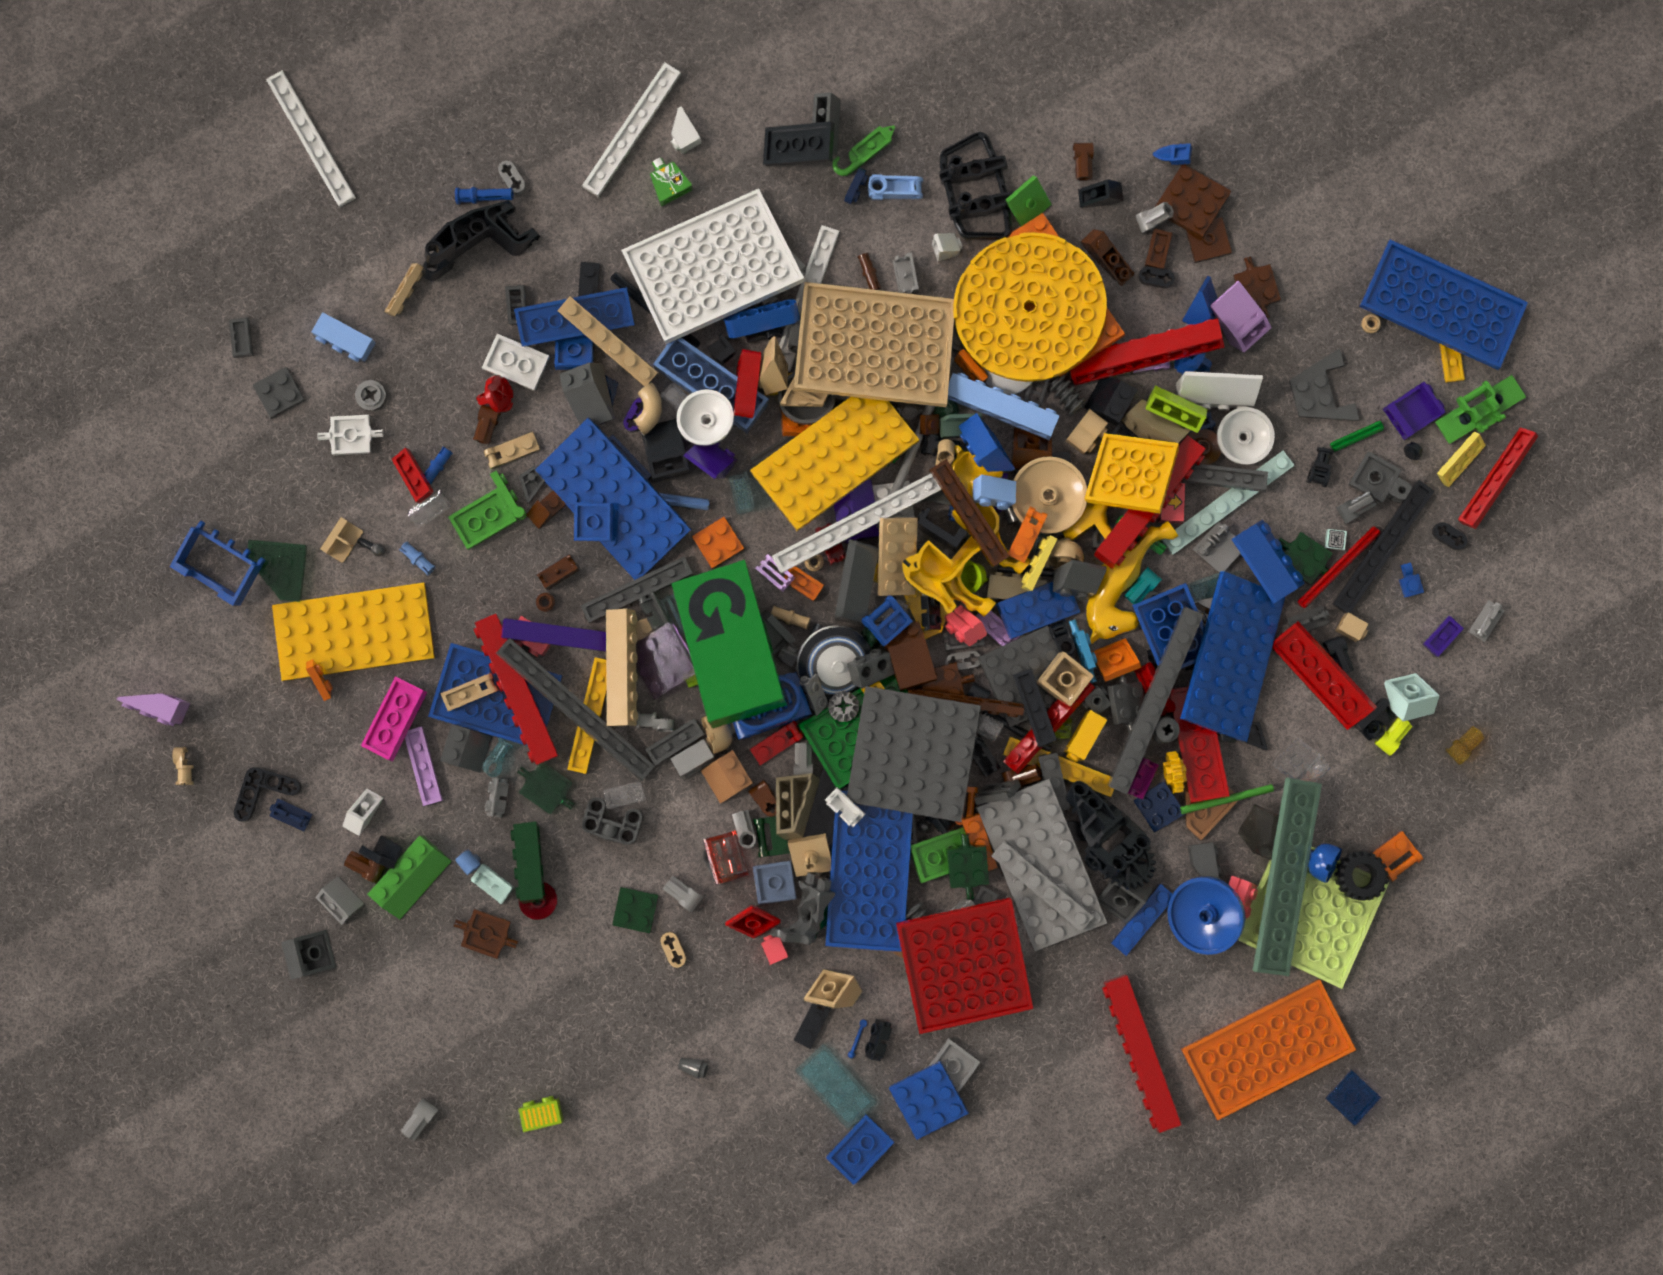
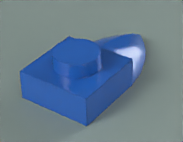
[1153,144,1192,165]

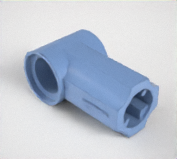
[455,849,481,875]

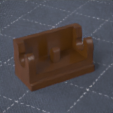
[537,554,580,591]

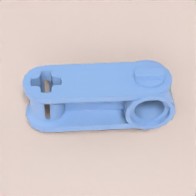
[867,174,923,200]

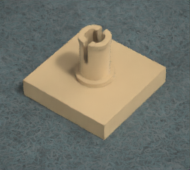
[788,833,832,877]

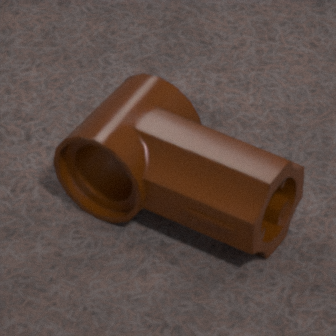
[1073,143,1094,181]
[473,405,501,445]
[1001,764,1042,787]
[344,851,386,884]

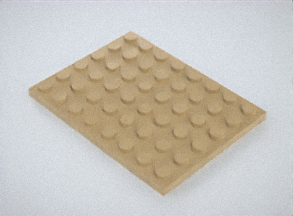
[793,282,954,407]

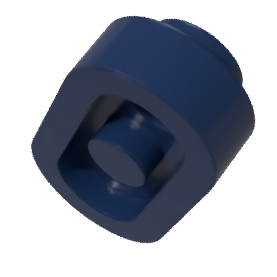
[844,168,869,205]

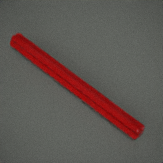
[1297,526,1380,608]

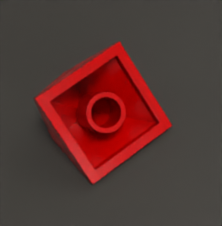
[725,904,781,939]

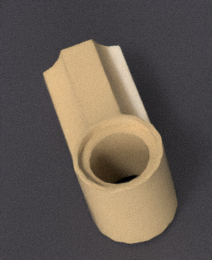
[935,439,955,466]

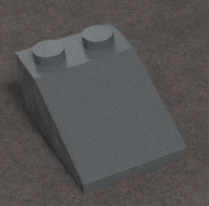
[559,362,615,425]

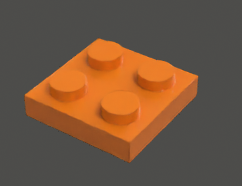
[692,517,744,569]
[1092,638,1141,682]

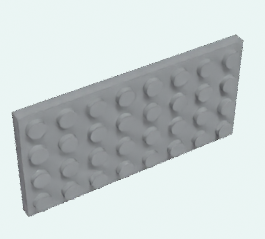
[977,779,1107,951]

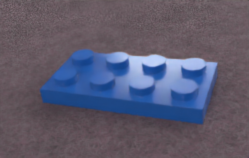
[996,582,1080,639]

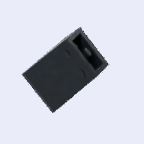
[641,418,691,483]

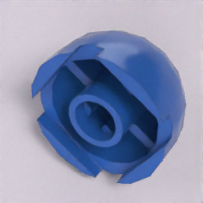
[1308,843,1342,883]

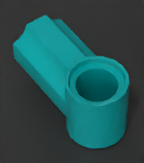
[1124,567,1162,604]

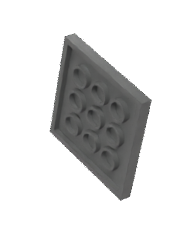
[978,626,1059,727]

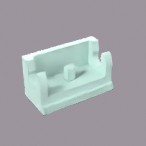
[471,864,515,904]

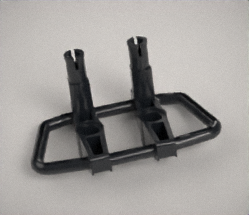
[939,132,1014,240]

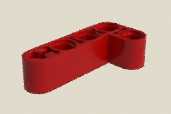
[733,349,761,419]

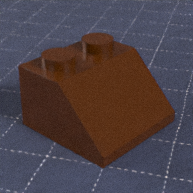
[1011,428,1052,470]

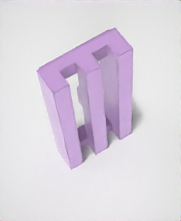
[755,554,795,592]

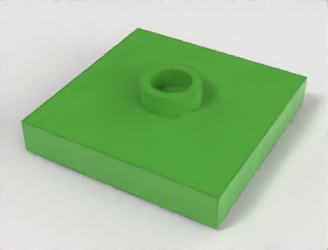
[1006,175,1052,226]

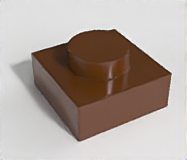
[920,414,939,435]

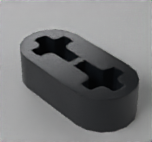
[1138,267,1175,288]
[1432,522,1467,550]

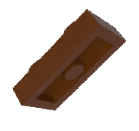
[1144,228,1172,269]

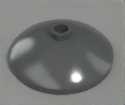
[778,372,835,425]

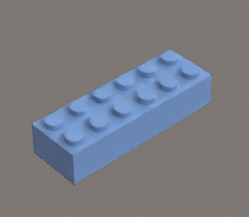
[653,338,769,434]

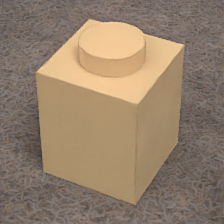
[1335,613,1368,642]

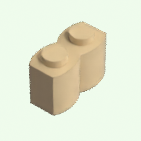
[1066,410,1108,455]

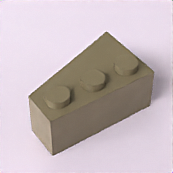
[1121,399,1191,443]
[776,773,820,840]

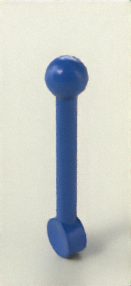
[848,1020,867,1059]

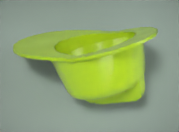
[961,560,989,593]

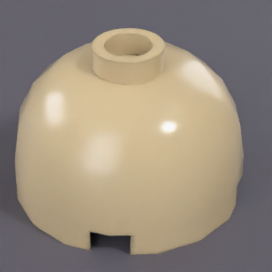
[1046,538,1084,569]
[702,716,735,753]

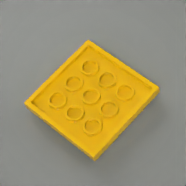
[1084,433,1179,514]

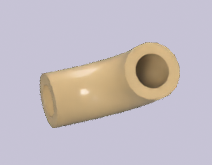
[633,383,662,435]

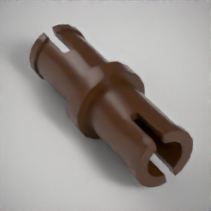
[858,252,881,290]

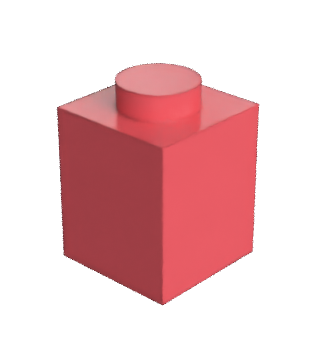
[761,935,788,965]

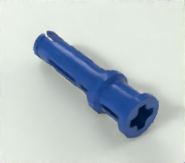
[455,187,514,205]

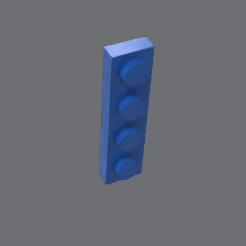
[1111,884,1172,956]

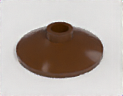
[1188,429,1221,465]

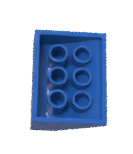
[1132,583,1205,669]

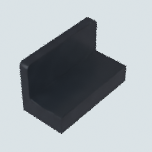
[1354,698,1396,741]
[359,836,403,869]

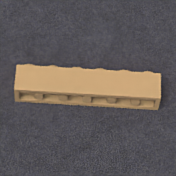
[557,296,658,387]
[606,609,638,727]

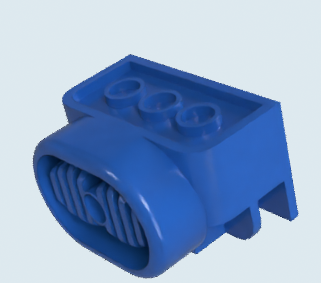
[733,672,812,741]

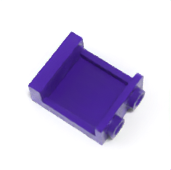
[1383,381,1446,440]

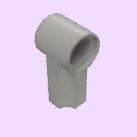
[1135,202,1174,234]
[794,743,813,775]
[732,810,757,850]
[663,876,704,913]
[401,1099,439,1141]

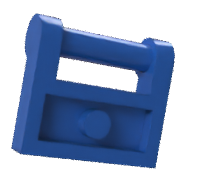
[861,595,913,646]

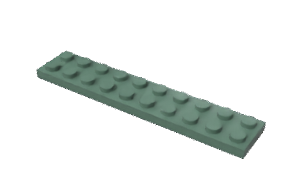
[1252,778,1322,976]

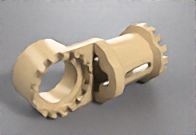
[173,747,194,785]

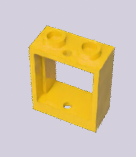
[1063,710,1107,762]

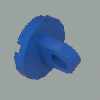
[1174,352,1212,375]

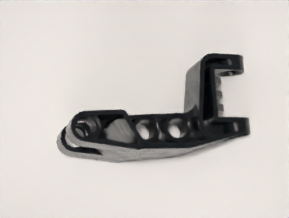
[423,200,540,281]

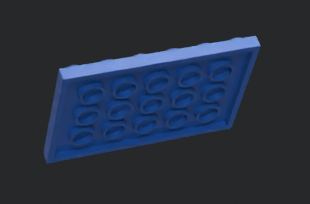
[428,643,562,746]

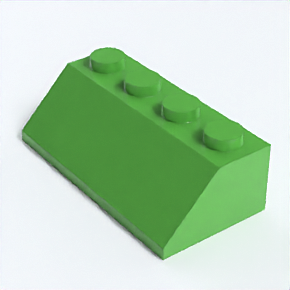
[367,836,452,919]

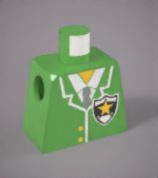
[650,158,693,207]

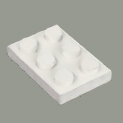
[482,334,550,391]

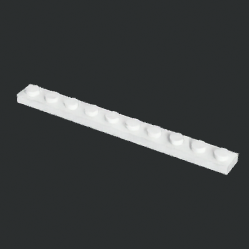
[772,474,941,573]

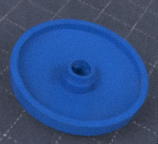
[1167,876,1245,955]

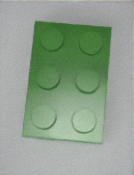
[448,488,518,550]
[910,827,966,883]

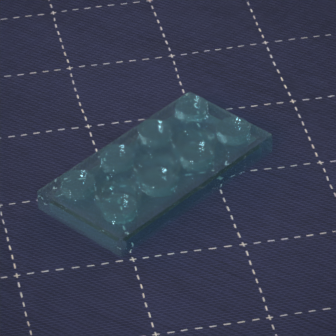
[795,1043,876,1129]

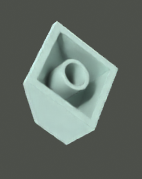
[1384,673,1440,721]

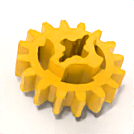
[1163,751,1187,794]

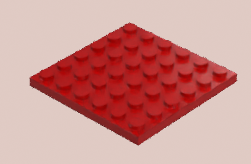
[896,897,1033,1034]

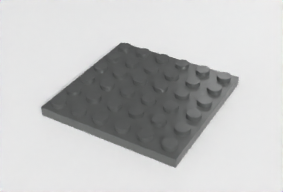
[847,686,981,822]

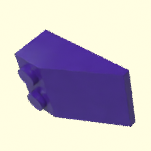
[684,442,738,479]

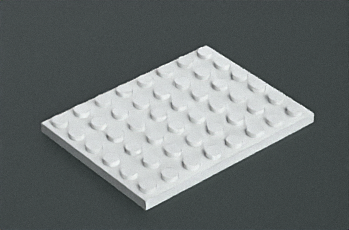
[622,189,805,344]

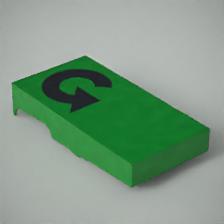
[671,560,787,729]

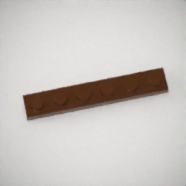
[929,459,1010,568]
[908,688,1024,717]

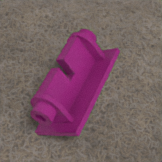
[1127,757,1159,800]

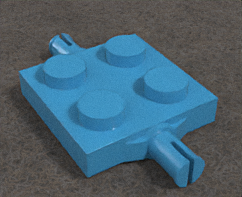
[1069,619,1097,683]

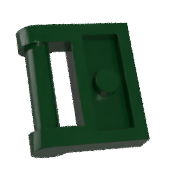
[753,816,790,858]

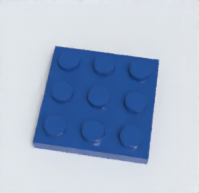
[889,1060,969,1140]

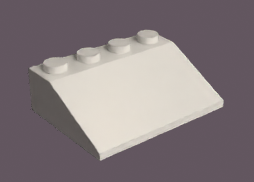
[1176,371,1263,411]

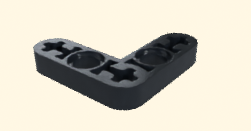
[234,767,301,822]

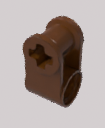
[748,780,776,817]

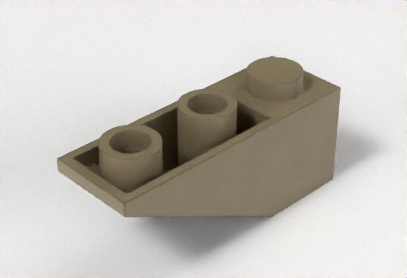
[986,572,1047,601]

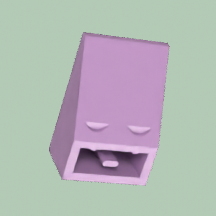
[1210,281,1272,353]
[117,694,190,726]

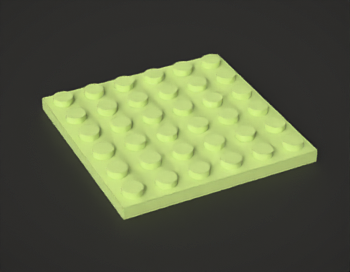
[1238,846,1389,989]

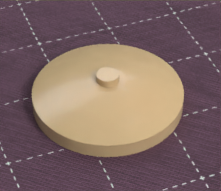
[1012,457,1087,534]

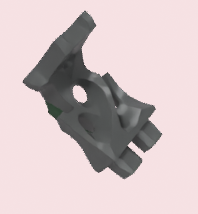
[770,872,835,945]

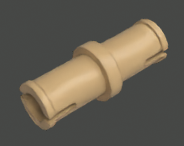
[771,606,810,630]

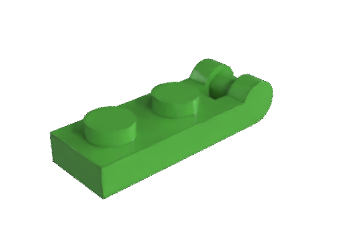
[490,471,527,520]

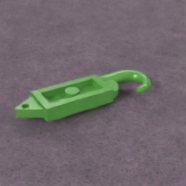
[833,126,895,176]

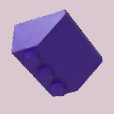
[833,480,879,544]

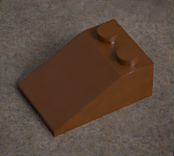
[884,621,937,691]

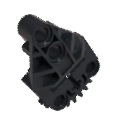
[1066,781,1156,890]

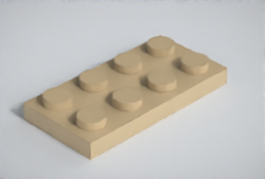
[877,517,918,596]

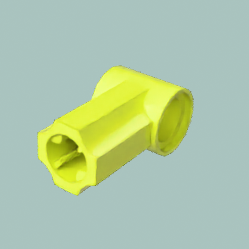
[1374,717,1413,756]

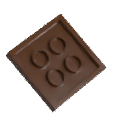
[1155,164,1231,239]

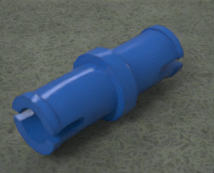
[424,446,453,484]

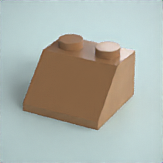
[701,750,753,804]

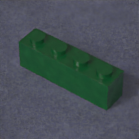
[511,821,546,904]

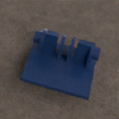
[1133,781,1185,833]

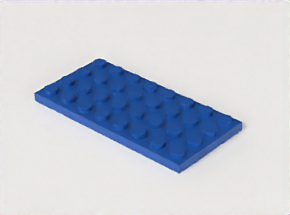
[1359,240,1528,370]
[535,418,692,580]
[1180,571,1286,742]
[825,790,913,952]

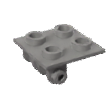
[1193,521,1241,573]

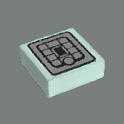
[1325,529,1347,551]

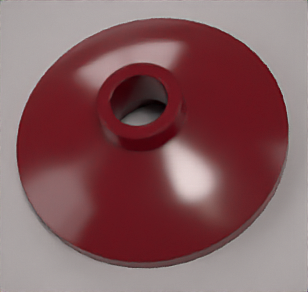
[518,882,557,920]

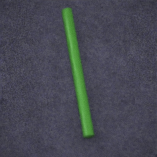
[1180,784,1274,814]

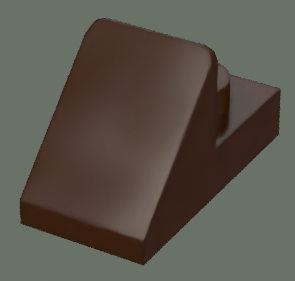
[526,490,566,529]

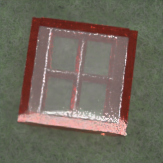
[703,831,749,885]

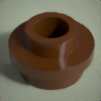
[536,593,555,612]

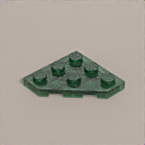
[247,540,307,602]

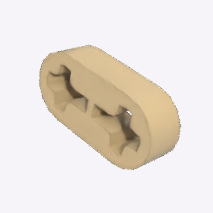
[660,932,686,968]

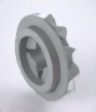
[355,380,386,411]
[828,691,859,722]

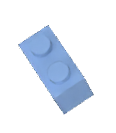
[973,474,1016,510]

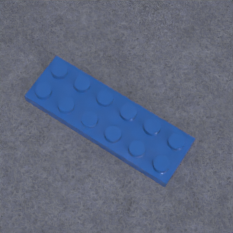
[514,287,634,347]

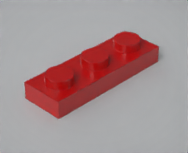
[391,448,434,504]

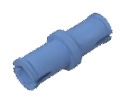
[399,542,436,576]

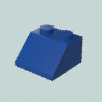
[1182,275,1218,325]

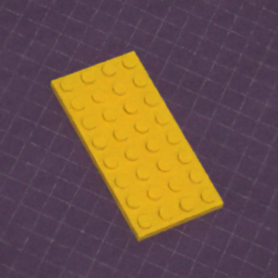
[750,397,919,531]
[272,583,435,681]

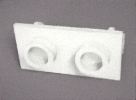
[825,788,865,827]

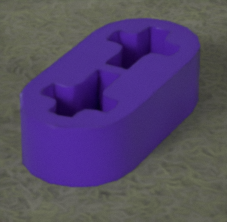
[623,398,643,432]

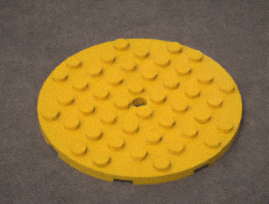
[953,232,1107,382]

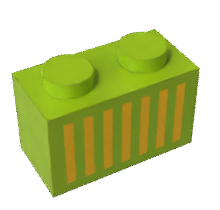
[518,1096,564,1132]

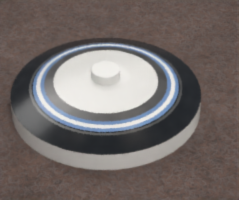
[797,626,871,702]

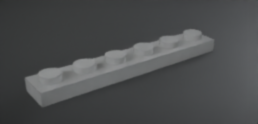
[991,841,1094,932]

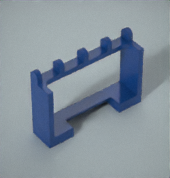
[169,520,265,606]

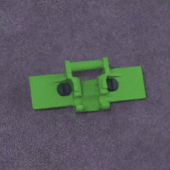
[1435,375,1526,444]

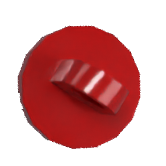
[476,375,513,414]

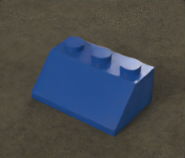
[958,413,1015,472]

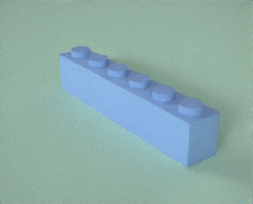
[948,373,1059,440]

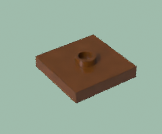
[1186,217,1232,263]

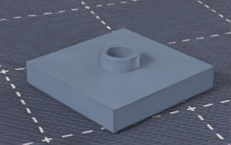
[753,860,797,905]

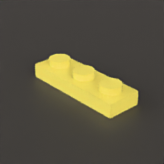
[1437,432,1486,487]
[1021,535,1057,591]

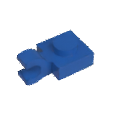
[1399,562,1424,598]

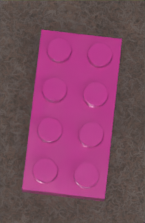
[361,677,427,762]

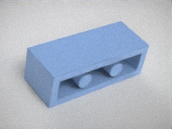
[311,312,376,362]

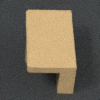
[320,517,363,563]

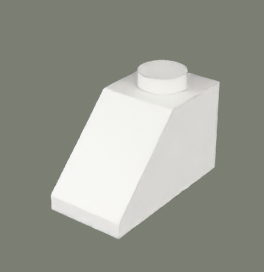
[671,106,701,154]
[932,233,962,262]
[342,789,383,836]

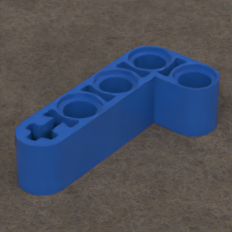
[724,299,800,338]

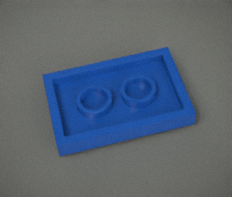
[826,1114,894,1185]

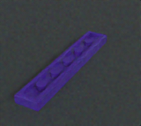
[501,618,606,652]

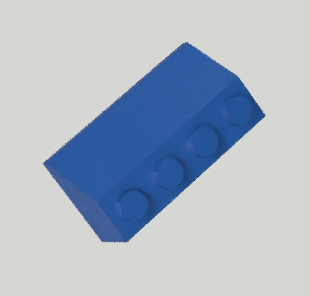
[1231,519,1305,604]

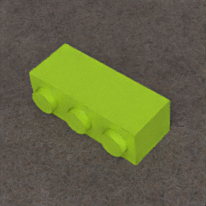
[1145,385,1207,433]

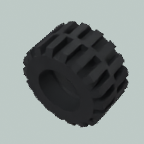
[1334,851,1389,901]

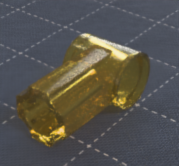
[1445,726,1485,765]

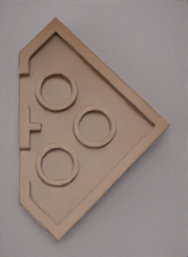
[1184,782,1239,841]

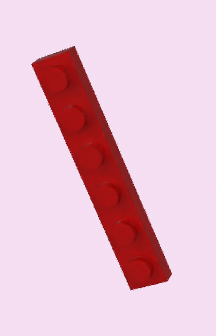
[1458,427,1538,529]
[1003,682,1095,774]

